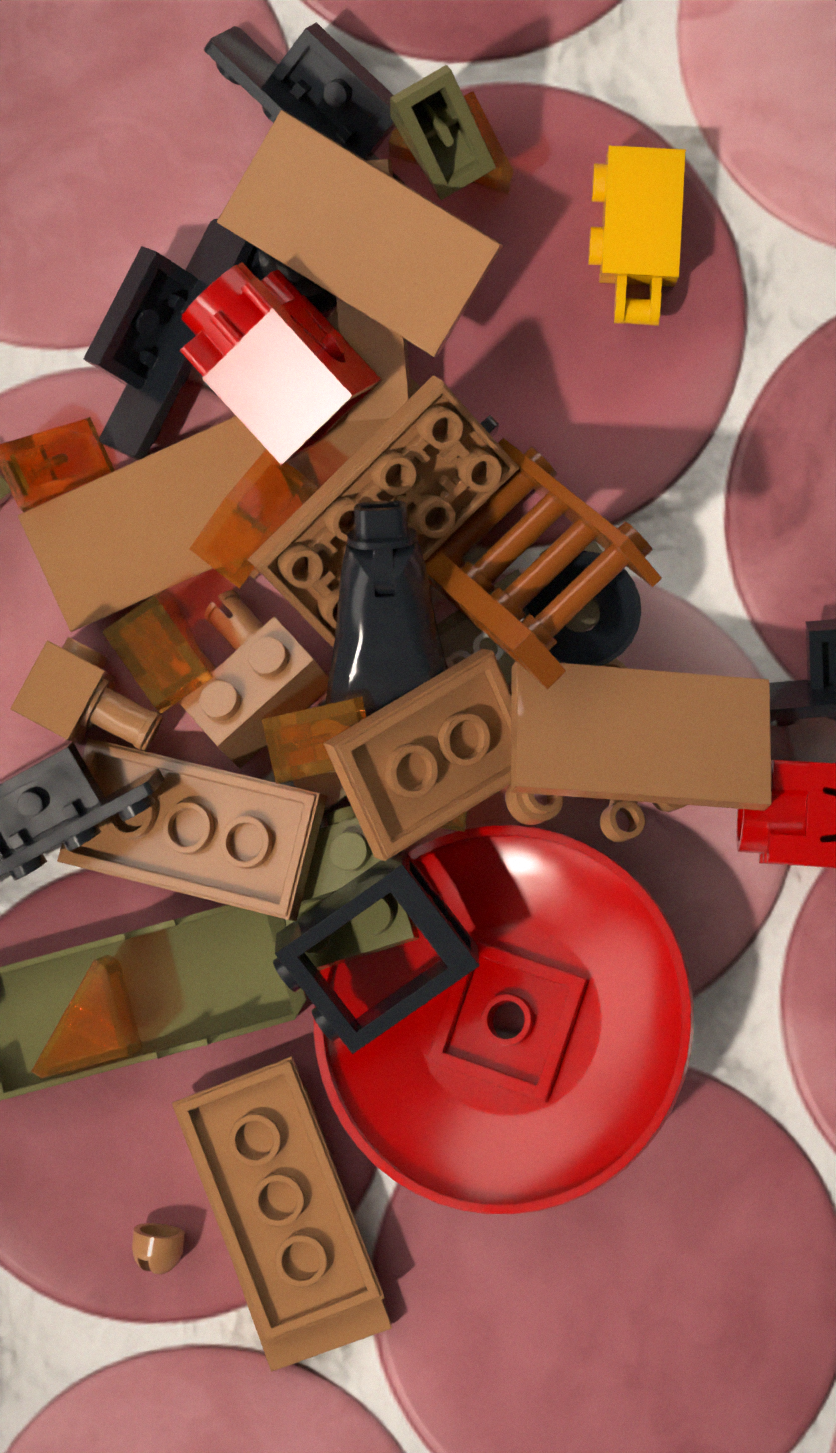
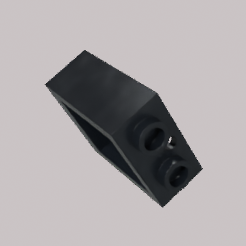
[273,849,480,1054]

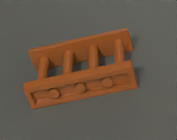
[425,438,662,690]

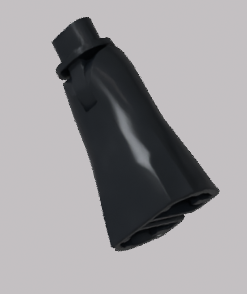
[325,501,448,726]

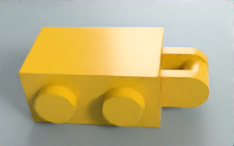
[588,145,686,326]

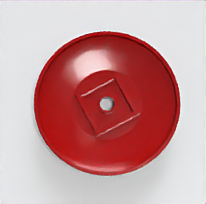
[313,825,694,1214]

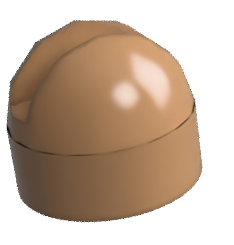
[132,1223,185,1274]

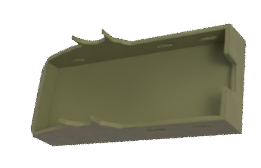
[0,905,307,1101]

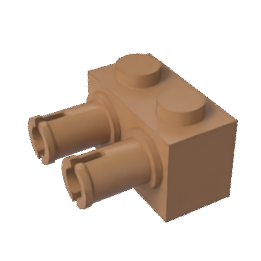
[157,590,329,769]
[10,637,164,751]

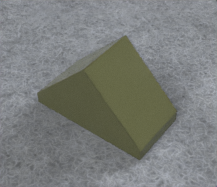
[390,65,496,200]

